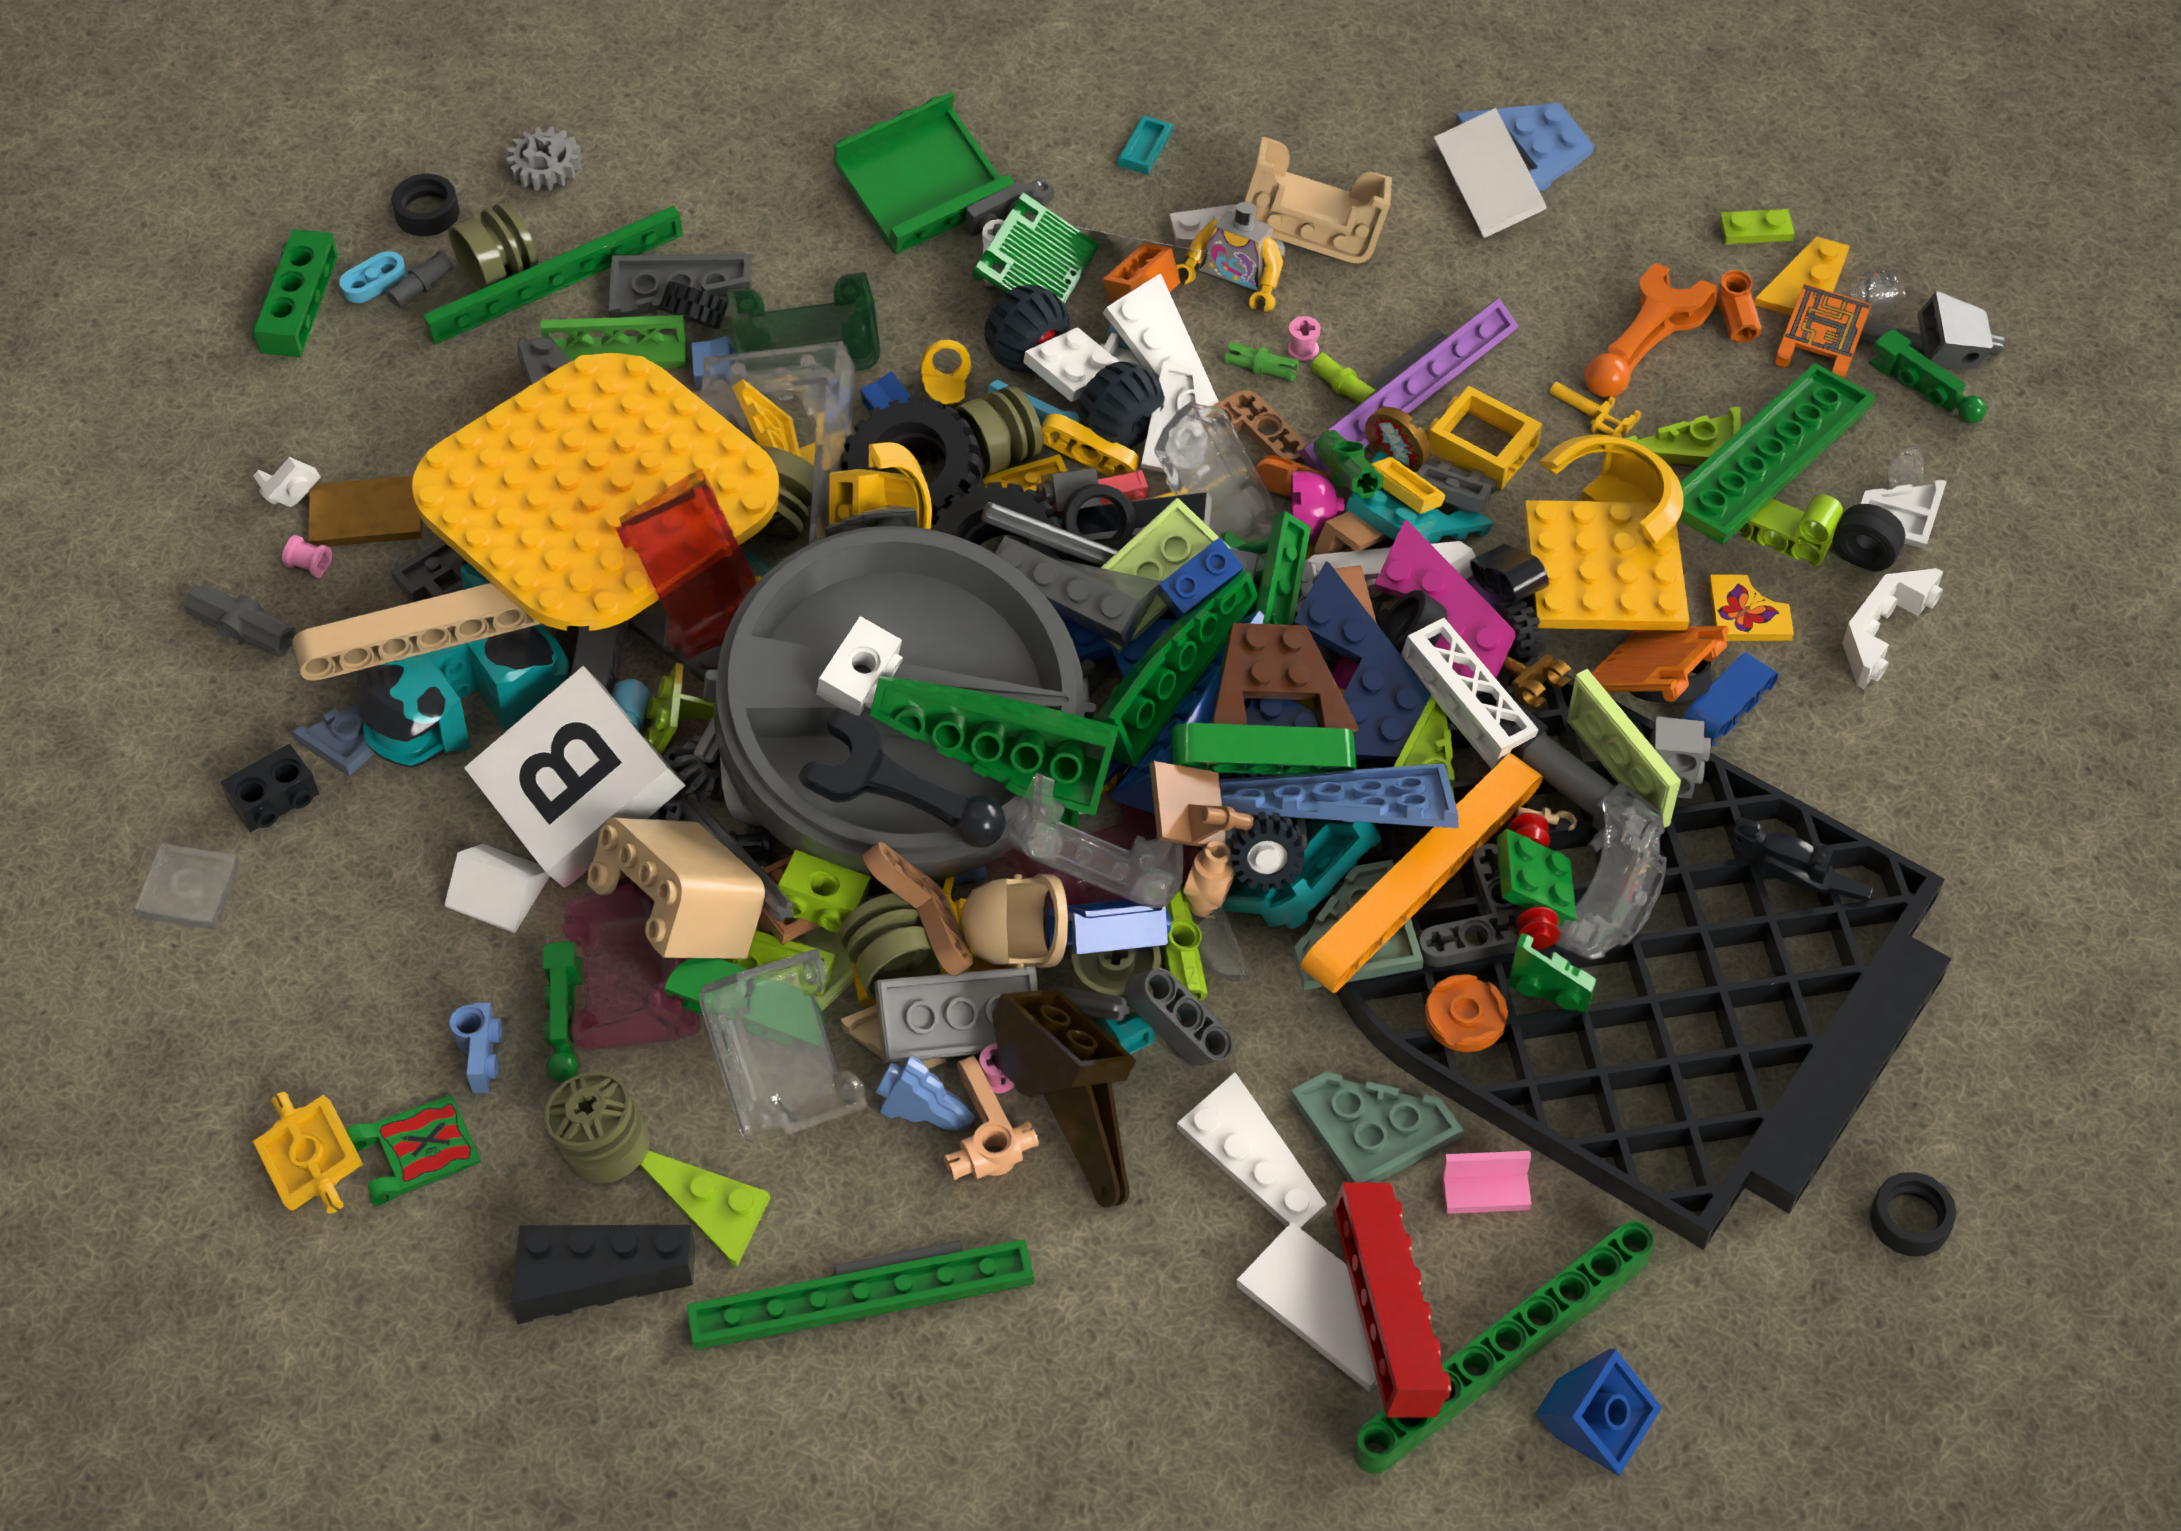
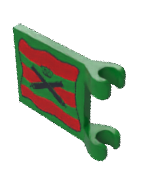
[346,1094,481,1206]

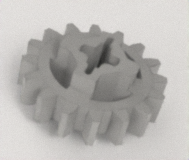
[506,127,582,191]

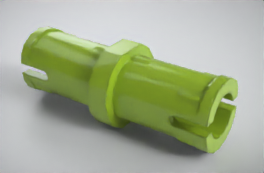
[1311,353,1377,405]

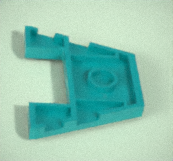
[1345,451,1494,543]

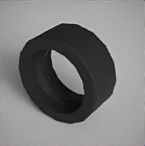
[391,173,460,237]
[1062,484,1135,551]
[1380,590,1447,655]
[1870,1172,1957,1257]

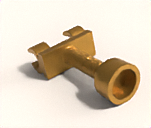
[1501,653,1571,709]

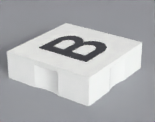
[464,666,686,888]

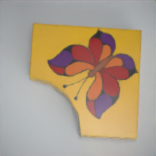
[1709,575,1794,641]

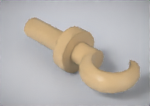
[1516,807,1577,831]

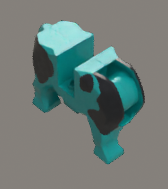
[344,563,569,768]

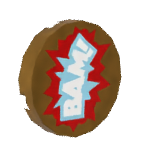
[1365,406,1431,472]

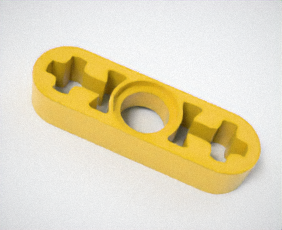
[1041,413,1140,477]

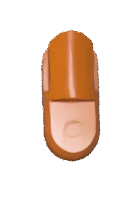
[1254,455,1335,498]

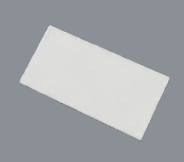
[1434,108,1547,238]
[1236,1222,1377,1392]

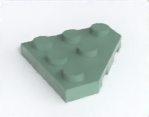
[1293,860,1424,990]
[1290,1072,1464,1183]

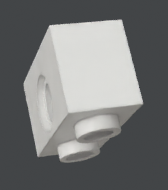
[816,616,903,716]

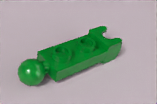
[1868,329,1987,424]
[543,941,582,1083]

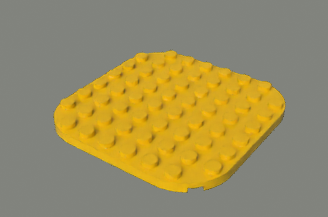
[412,353,780,631]

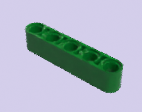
[1171,723,1357,775]

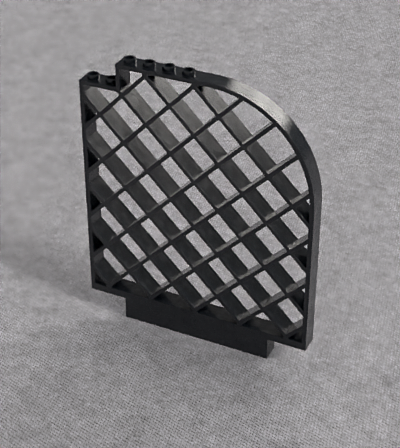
[1320,656,1952,1250]

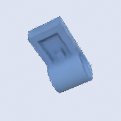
[449,1003,502,1093]

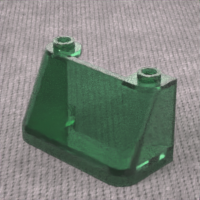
[727,272,880,384]

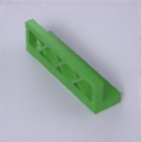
[540,315,687,369]

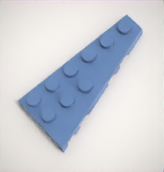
[1219,763,1459,828]

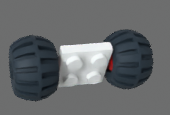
[984,285,1165,449]

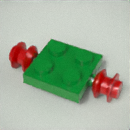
[1497,813,1577,950]

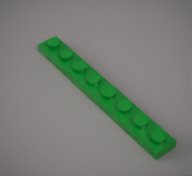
[423,205,683,345]
[686,1239,1034,1351]

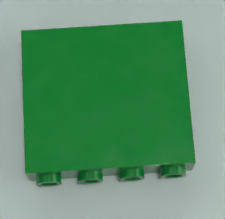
[833,92,1015,255]

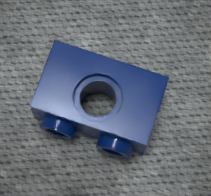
[1157,537,1244,620]

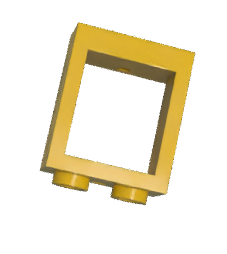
[1426,385,1543,490]

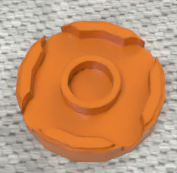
[1424,974,1508,1053]

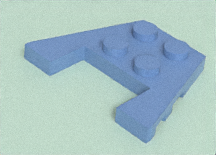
[1456,103,1594,192]

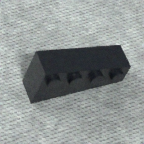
[511,1225,696,1324]

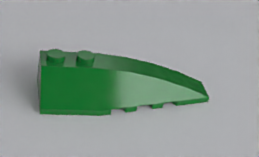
[1092,570,1259,768]
[870,676,1119,816]

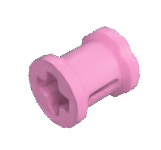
[1287,316,1321,361]
[282,535,332,578]
[979,1043,1014,1094]

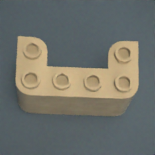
[587,818,765,959]

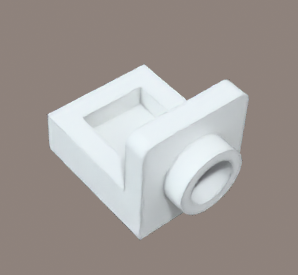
[253,457,320,507]

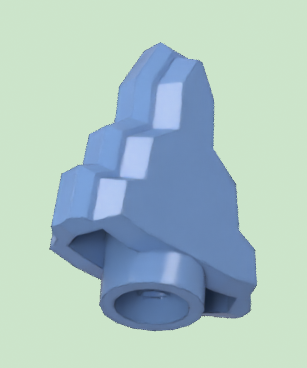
[875,1055,975,1131]

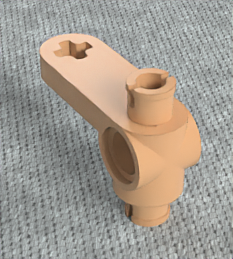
[1183,832,1237,917]
[943,1056,1039,1181]

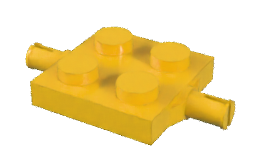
[253,1092,363,1214]

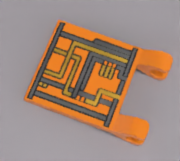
[1775,283,1872,379]

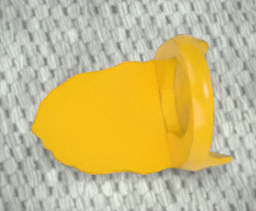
[920,339,971,407]

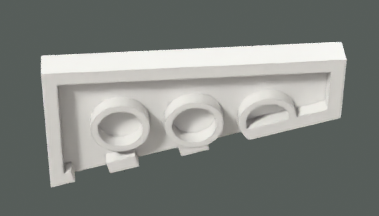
[1103,273,1219,410]
[1177,1072,1327,1230]

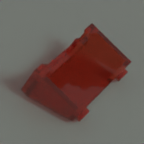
[615,468,757,659]

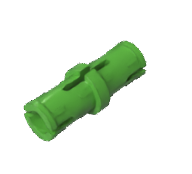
[1225,341,1299,382]

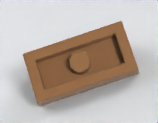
[1313,511,1388,554]

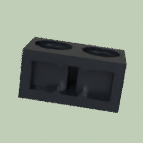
[220,744,319,833]

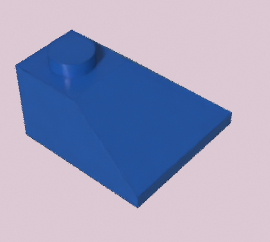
[1535,1348,1662,1476]

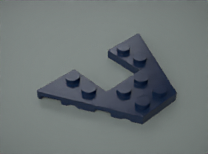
[1246,561,1431,763]

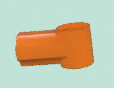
[1716,270,1762,343]

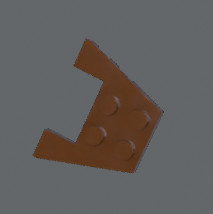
[1210,623,1359,736]

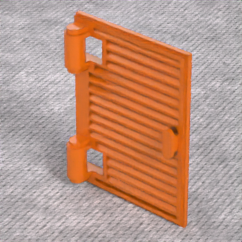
[1591,626,1729,702]

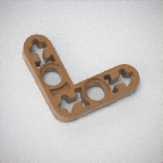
[1203,390,1306,464]
[863,842,973,976]

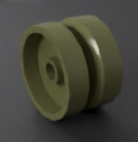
[1071,946,1161,1020]

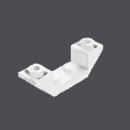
[1842,568,1943,689]

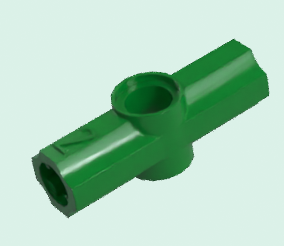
[1314,430,1383,499]

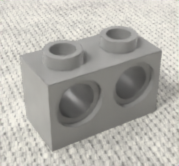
[1650,717,1711,799]

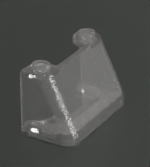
[1009,772,1183,909]
[699,949,868,1144]

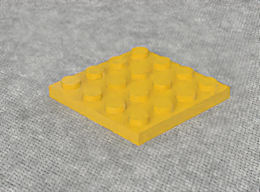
[1524,500,1690,631]

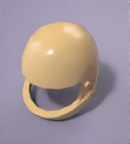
[960,874,1068,969]

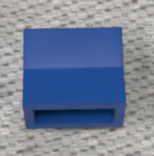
[860,371,911,412]

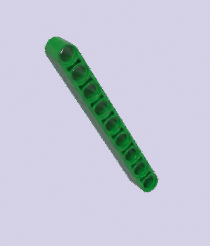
[1354,1221,1655,1474]

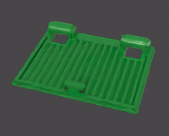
[972,192,1100,304]

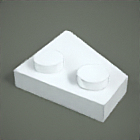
[1861,480,1947,549]

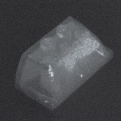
[1154,402,1280,541]

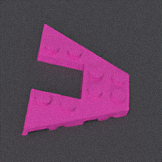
[1332,520,1516,693]

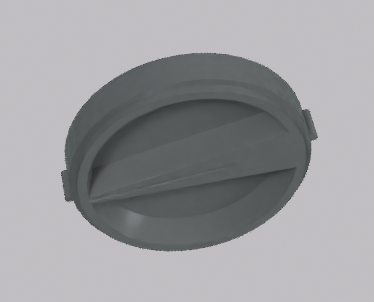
[703,526,1096,882]

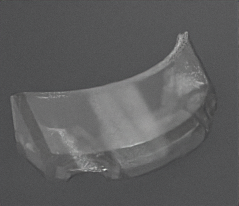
[1555,795,1667,960]

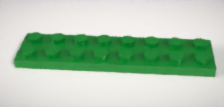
[1678,363,1876,545]

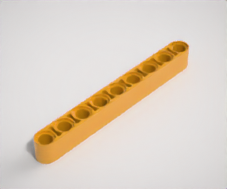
[1300,753,1543,994]

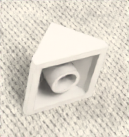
[444,844,550,933]

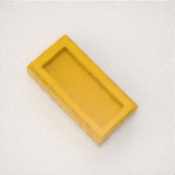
[1371,457,1446,514]

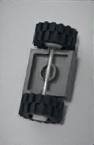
[1225,773,1307,891]

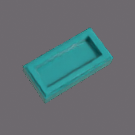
[1117,115,1174,175]

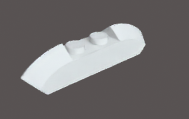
[1308,541,1476,597]

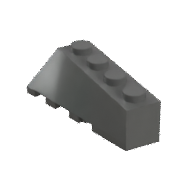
[994,535,1162,648]

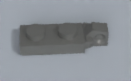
[965,176,1054,237]

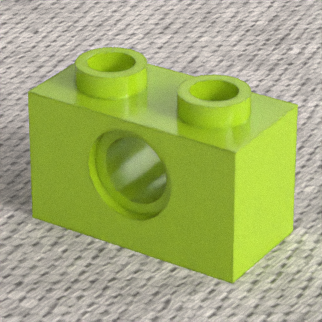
[778,849,871,932]

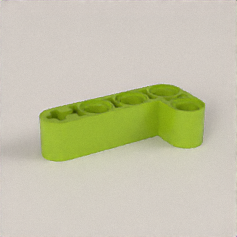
[1737,494,1843,567]

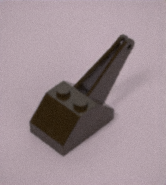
[992,989,1136,1208]

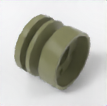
[448,201,538,290]
[953,385,1043,476]
[760,446,823,541]
[839,893,942,1000]
[544,1071,650,1184]

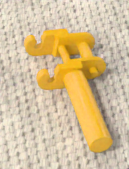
[1549,382,1641,438]

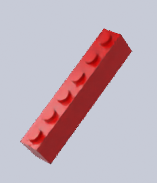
[1332,1182,1451,1417]

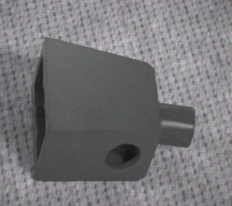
[1917,291,2005,369]

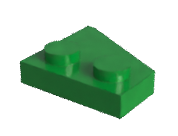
[1508,933,1597,1013]

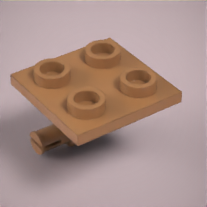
[1150,761,1253,848]

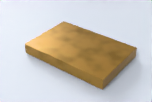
[309,475,422,547]

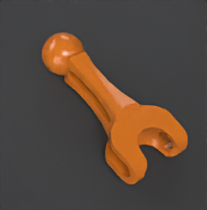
[1584,263,1717,399]

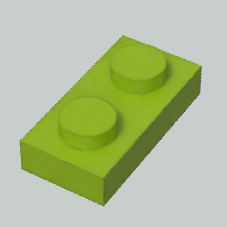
[1719,209,1795,244]

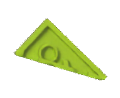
[1625,407,1741,466]
[1394,696,1457,805]
[640,1150,770,1267]

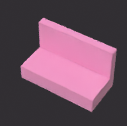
[1442,1151,1532,1214]

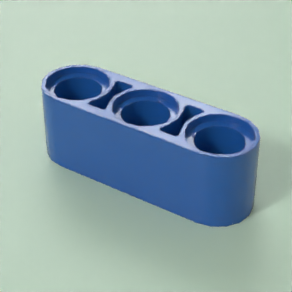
[1682,652,1779,747]

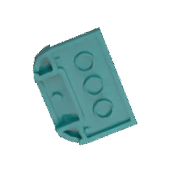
[1214,818,1381,929]

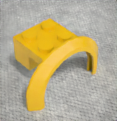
[1539,434,1683,544]
[829,442,932,529]

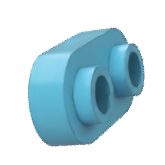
[339,251,406,303]

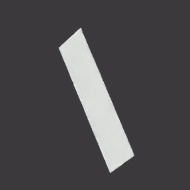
[1078,227,1208,253]

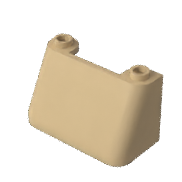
[1243,136,1392,264]

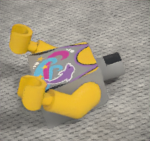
[1176,202,1283,312]

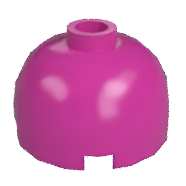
[1290,471,1344,545]

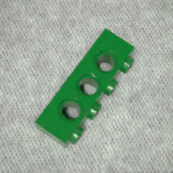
[252,229,339,358]

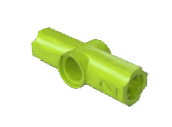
[1150,882,1208,1001]

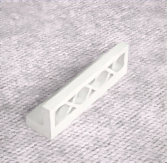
[1401,618,1538,769]

